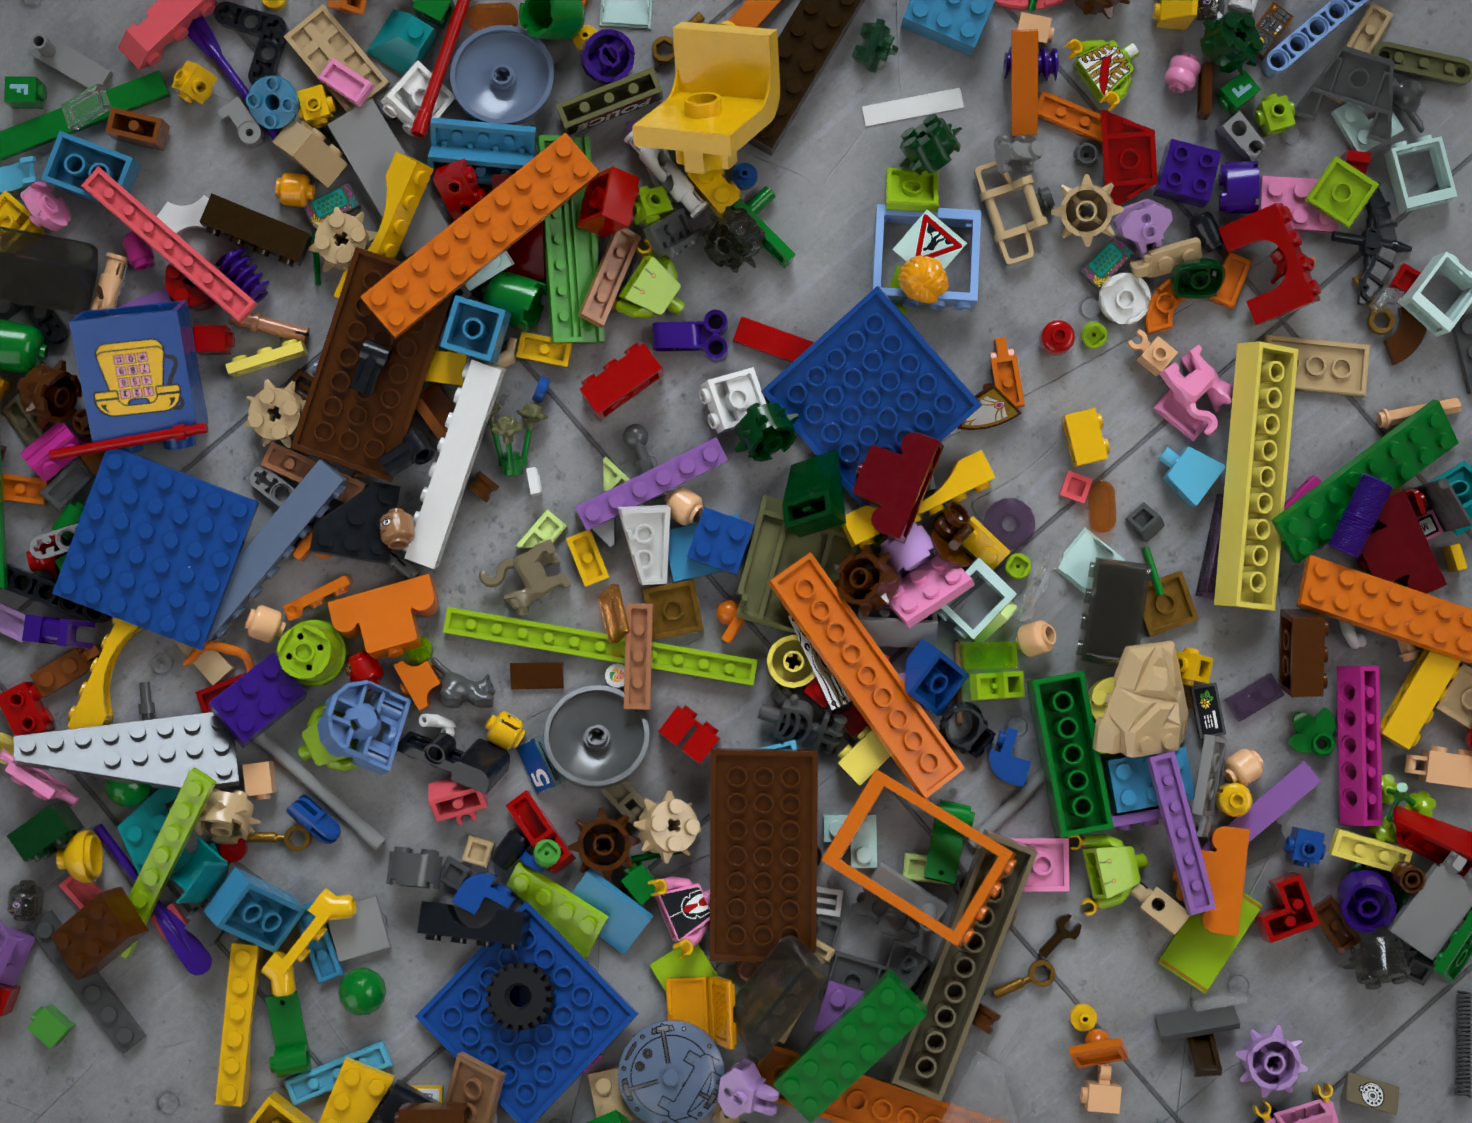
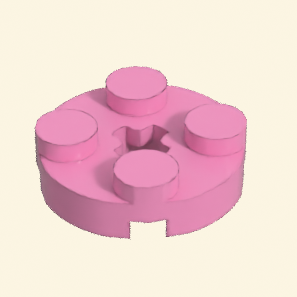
[20,181,71,232]

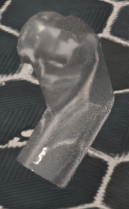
[1370,287,1406,312]

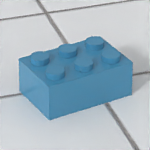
[901,0,995,57]
[41,131,141,206]
[1103,746,1195,813]
[204,867,306,953]

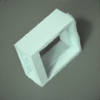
[1384,135,1457,214]
[1399,251,1472,337]
[937,558,1017,640]

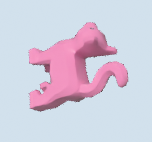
[1160,345,1234,435]

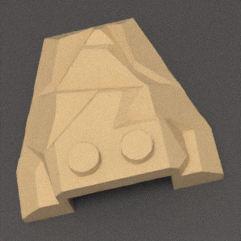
[1093,641,1189,758]

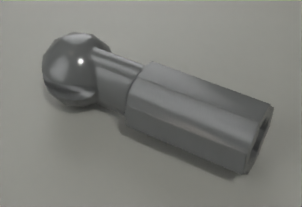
[623,424,668,502]

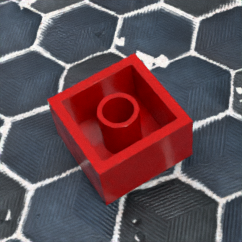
[577,166,640,237]

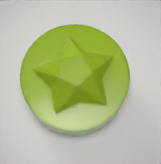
[1080,321,1108,349]
[1004,553,1031,580]

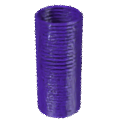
[1327,473,1394,559]

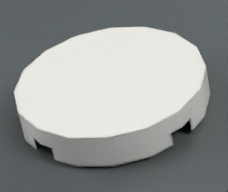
[1099,273,1151,324]

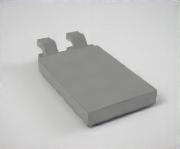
[1192,734,1227,838]
[1387,851,1472,961]

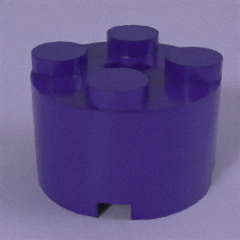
[1337,869,1397,932]

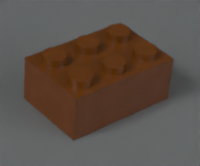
[1278,609,1329,697]
[50,886,149,980]

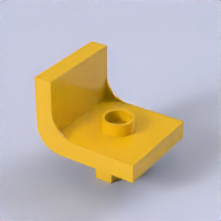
[632,22,780,174]

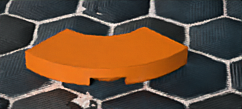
[1144,278,1188,335]

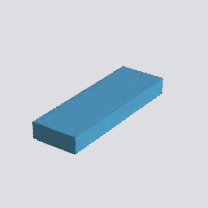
[297,901,345,984]

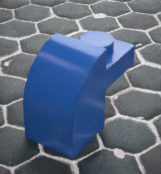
[987,727,1031,787]
[452,872,516,915]

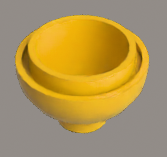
[56,830,103,883]

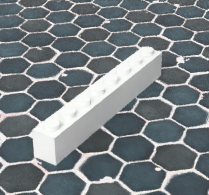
[403,359,506,569]

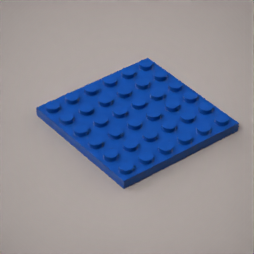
[761,286,982,507]
[52,448,260,651]
[415,901,639,1123]

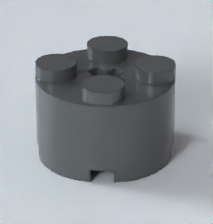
[386,846,443,889]

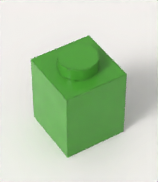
[27,1004,76,1049]

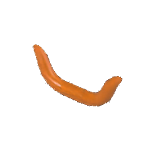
[182,640,254,673]

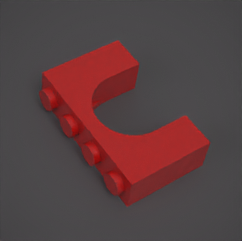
[1218,203,1321,325]

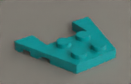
[117,787,221,874]

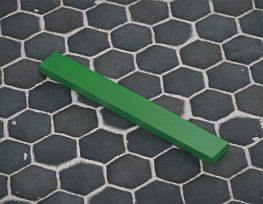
[0,70,170,162]

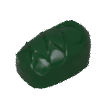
[1170,258,1226,299]

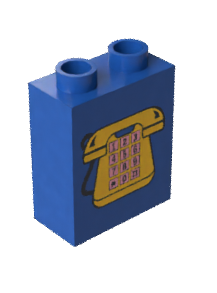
[69,300,209,453]

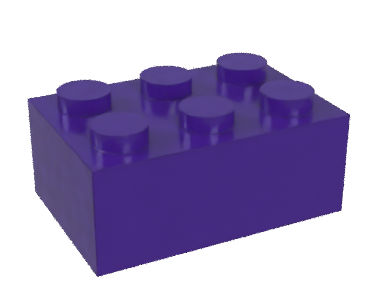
[209,653,307,748]

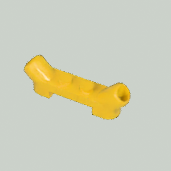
[260,888,356,997]

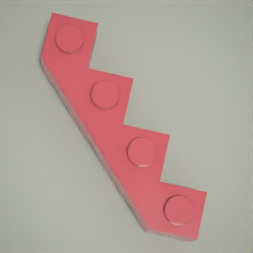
[118,0,216,70]

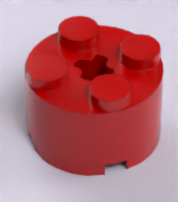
[165,258,219,311]

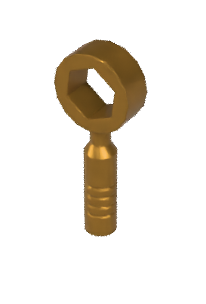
[652,12,705,64]
[1351,274,1395,335]
[245,825,312,852]
[992,959,1056,999]

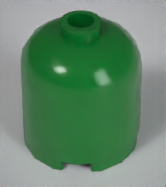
[519,0,585,41]
[481,271,547,333]
[0,319,49,374]

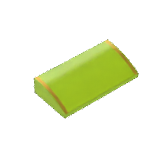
[1157,892,1263,994]

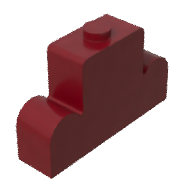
[853,432,944,544]
[1356,487,1447,594]

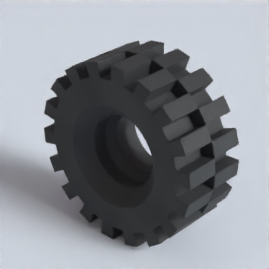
[485,962,556,1031]

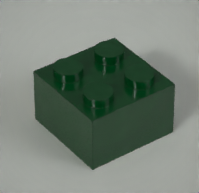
[7,802,84,862]

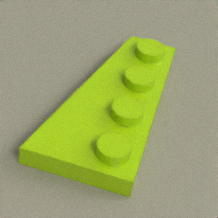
[507,861,609,959]

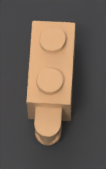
[1404,746,1472,788]

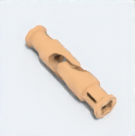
[91,252,129,310]

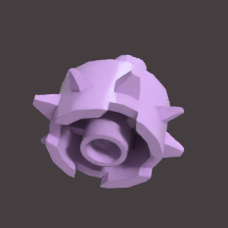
[1235,1025,1308,1098]

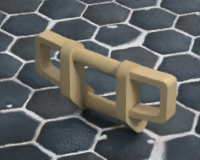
[974,161,1048,266]

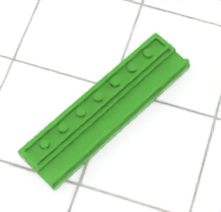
[536,135,605,344]

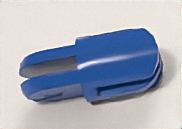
[286,794,341,844]

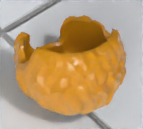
[897,255,949,304]

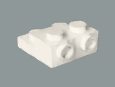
[380,60,455,136]
[699,367,766,434]

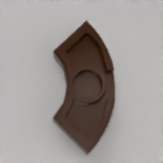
[1383,307,1427,365]

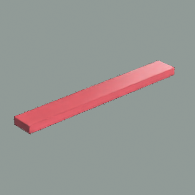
[81,166,258,324]

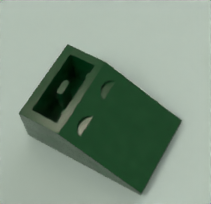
[782,450,846,538]

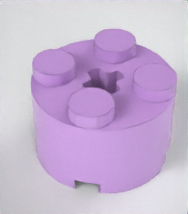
[879,522,938,579]

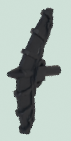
[1331,179,1412,305]

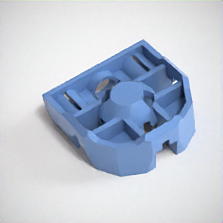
[317,680,411,775]

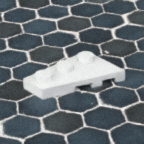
[617,505,671,585]

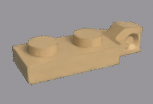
[1130,237,1202,278]

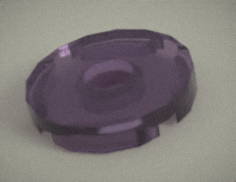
[983,498,1035,550]

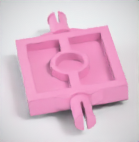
[0,750,80,807]

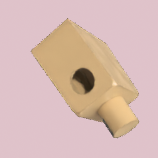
[1131,881,1190,935]

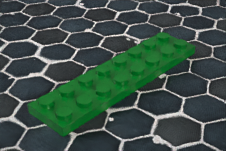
[1271,399,1459,564]

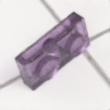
[1224,673,1284,722]

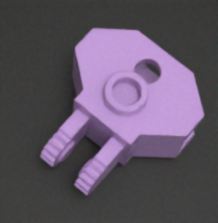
[1114,199,1173,259]
[717,1058,779,1119]

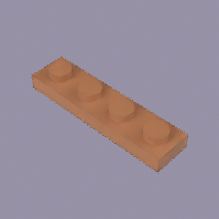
[578,228,641,328]
[260,441,368,503]
[624,603,653,710]

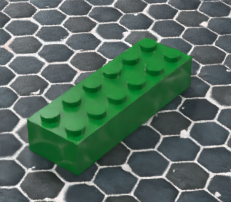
[1026,671,1114,838]
[773,969,928,1123]

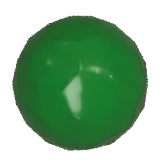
[104,780,152,807]
[338,967,386,1016]

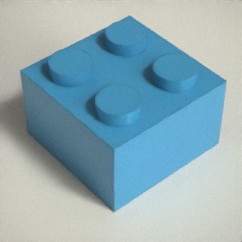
[440,295,512,364]

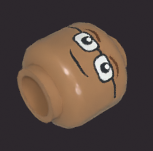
[380,508,415,550]

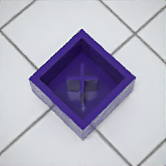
[1153,139,1222,208]

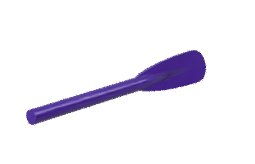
[187,16,280,140]
[93,823,212,976]

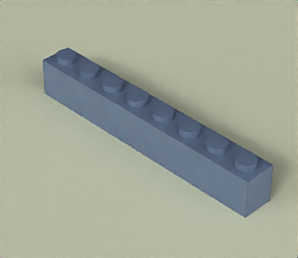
[208,459,349,641]

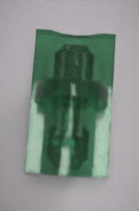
[852,18,898,73]

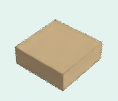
[461,835,495,868]

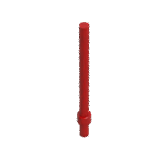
[49,422,208,460]

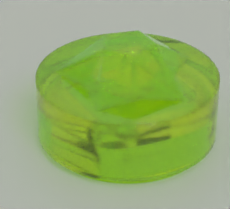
[406,636,434,664]

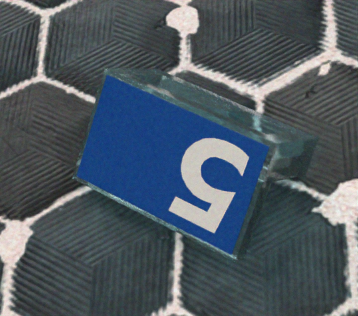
[516,734,567,794]

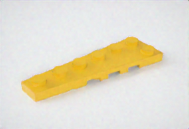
[319,1056,395,1123]

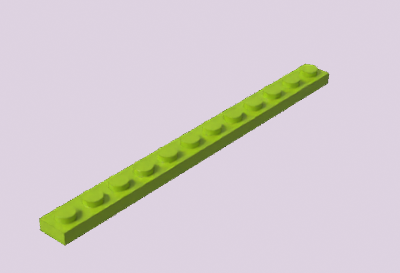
[443,607,758,686]

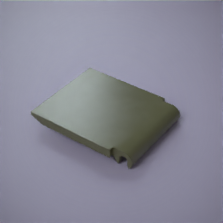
[736,494,857,634]

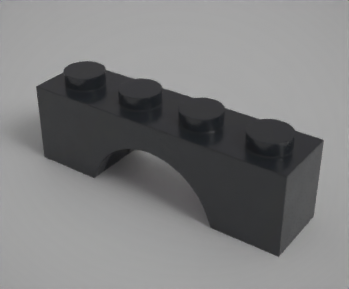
[417,901,531,950]

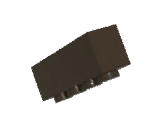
[200,193,312,267]

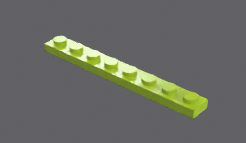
[120,768,217,959]

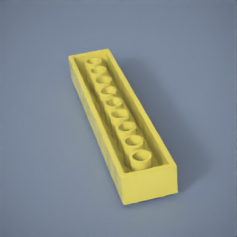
[1214,341,1298,611]

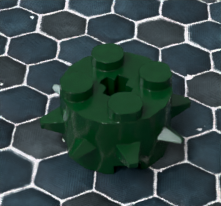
[1200,10,1264,76]
[900,114,962,175]
[734,403,799,462]

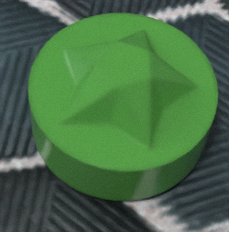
[533,839,561,868]

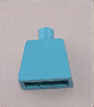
[1158,447,1226,508]

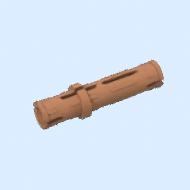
[228,312,310,344]

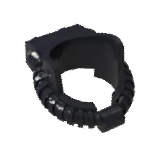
[938,702,996,759]

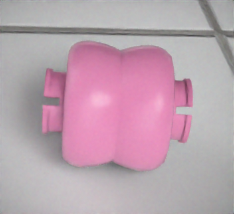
[1164,53,1201,93]

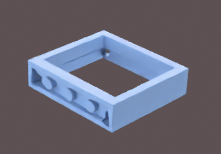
[871,204,981,311]

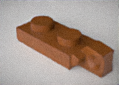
[30,645,102,697]

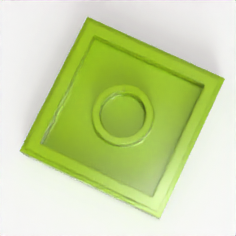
[1304,156,1379,229]
[886,167,939,212]

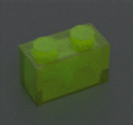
[960,641,1018,669]

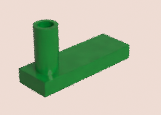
[730,186,796,269]

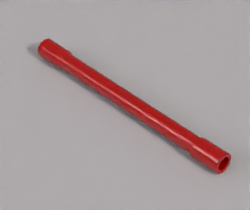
[410,0,471,138]

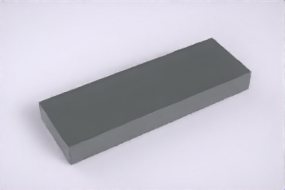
[1155,1002,1240,1042]

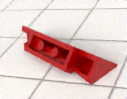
[1393,805,1472,876]

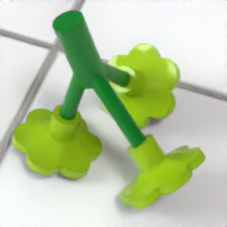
[1368,774,1436,843]

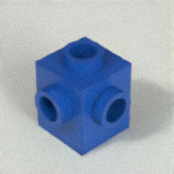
[1284,826,1326,868]

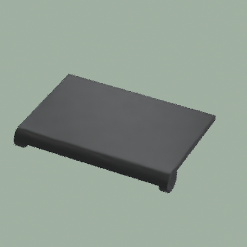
[1413,478,1472,532]

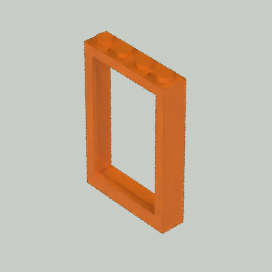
[821,769,1017,947]

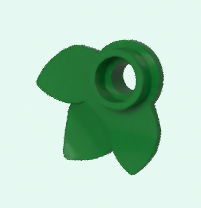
[1288,707,1336,757]

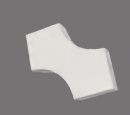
[157,195,209,236]

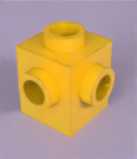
[171,60,218,105]
[297,84,336,128]
[1176,647,1214,686]

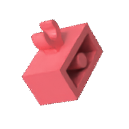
[428,777,488,825]

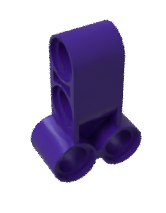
[652,309,728,362]

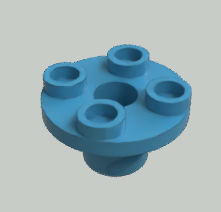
[246,75,299,129]

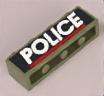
[556,67,663,136]

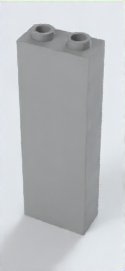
[327,98,448,259]

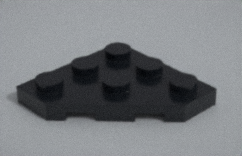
[309,482,401,564]

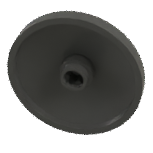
[544,685,650,789]

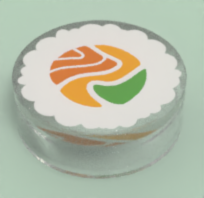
[604,663,625,689]

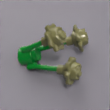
[487,401,548,475]

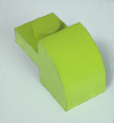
[969,671,1025,701]

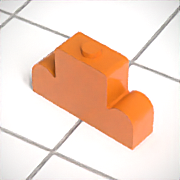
[327,574,439,659]
[1172,826,1250,936]

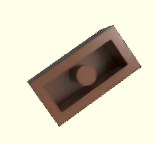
[105,107,170,151]

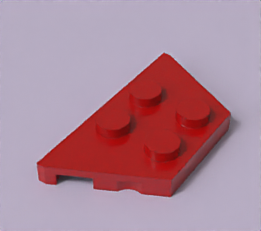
[1100,110,1158,206]

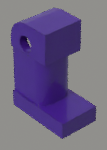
[22,614,96,648]

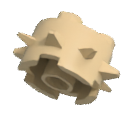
[1051,174,1124,247]
[308,207,378,273]
[244,379,306,449]
[195,789,261,844]
[633,791,701,864]

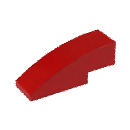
[505,790,577,874]

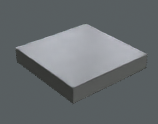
[328,895,391,962]

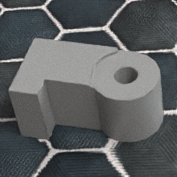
[217,96,265,148]
[1215,111,1266,162]

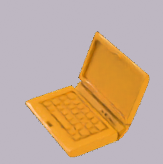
[666,976,737,1049]

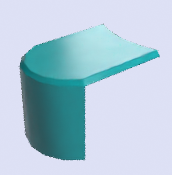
[170,836,228,903]

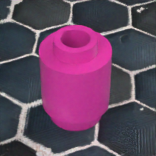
[122,231,155,271]

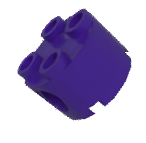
[579,29,635,84]
[1219,161,1260,214]

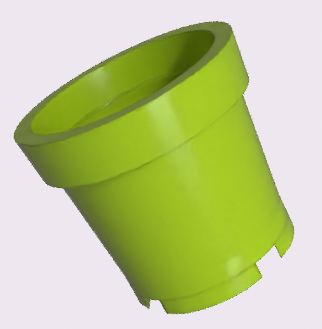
[277,619,349,687]

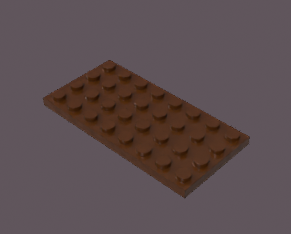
[291,247,455,482]
[710,748,818,963]

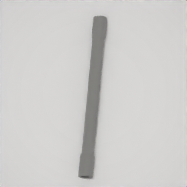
[253,731,386,851]

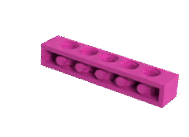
[1337,666,1383,826]

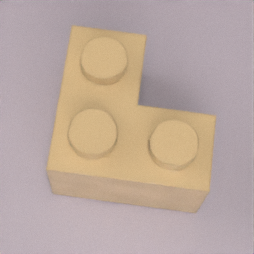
[272,120,348,188]

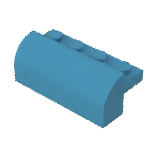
[428,117,537,185]

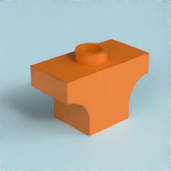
[393,660,442,711]

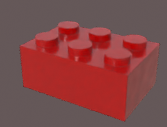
[579,343,664,420]

